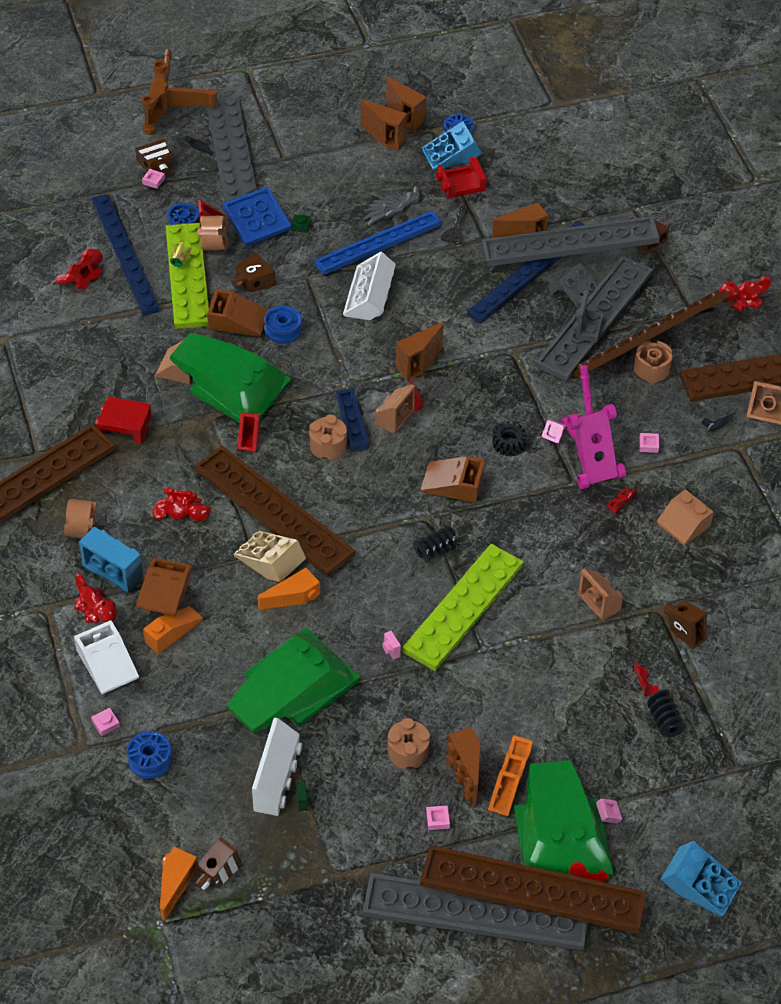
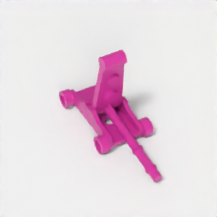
[560,365,626,489]

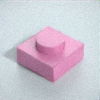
[142,169,165,189]
[542,419,566,444]
[639,433,659,453]
[382,631,401,660]
[91,708,120,736]
[596,798,622,824]
[426,806,450,830]

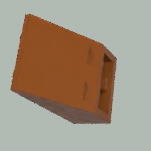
[386,77,426,132]
[361,99,407,151]
[492,203,549,238]
[207,289,268,337]
[396,322,444,381]
[420,456,485,503]
[136,557,192,615]
[445,726,480,808]

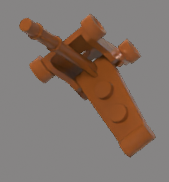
[142,49,217,135]

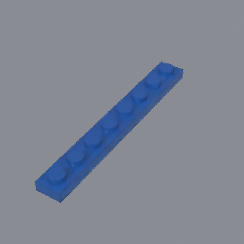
[315,211,441,275]

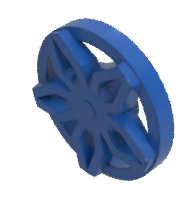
[443,113,474,133]
[167,203,199,225]

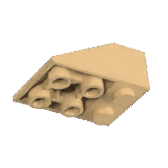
[234,531,306,582]

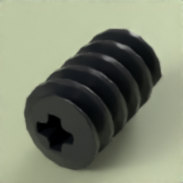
[413,525,457,562]
[647,689,686,737]

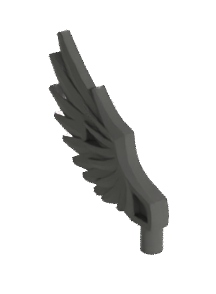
[364,186,420,227]

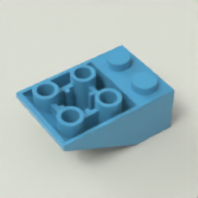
[422,121,482,170]
[660,841,742,917]

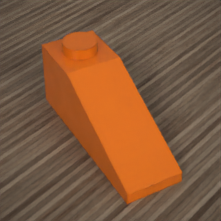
[257,568,320,610]
[143,606,203,655]
[160,847,198,920]

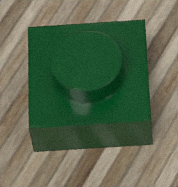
[291,214,311,233]
[297,781,311,811]

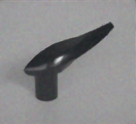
[185,136,213,156]
[702,412,736,430]

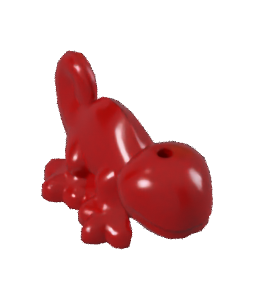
[55,249,103,289]
[718,276,771,311]
[152,488,211,522]
[75,573,117,623]

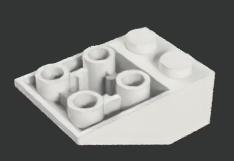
[74,620,139,694]

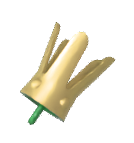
[170,242,192,268]

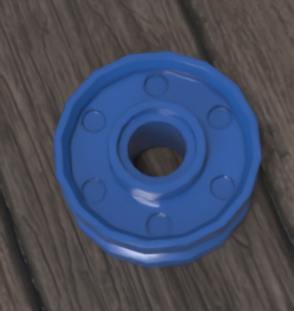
[264,305,302,344]
[127,731,172,779]

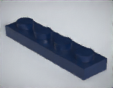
[336,389,369,451]

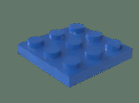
[222,186,291,247]

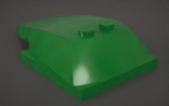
[170,333,291,423]
[227,628,360,734]
[514,760,613,878]

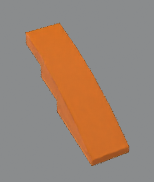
[488,735,533,817]

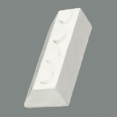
[343,251,396,320]
[252,718,302,816]

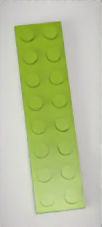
[166,223,209,329]
[402,544,524,671]

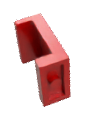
[435,157,487,199]
[95,396,152,443]

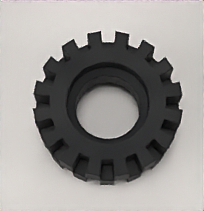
[492,421,527,456]

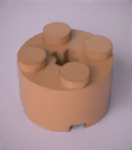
[198,216,229,251]
[634,341,672,384]
[309,415,347,460]
[64,499,96,539]
[387,718,430,769]

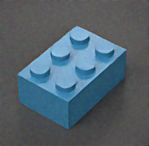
[79,527,143,593]

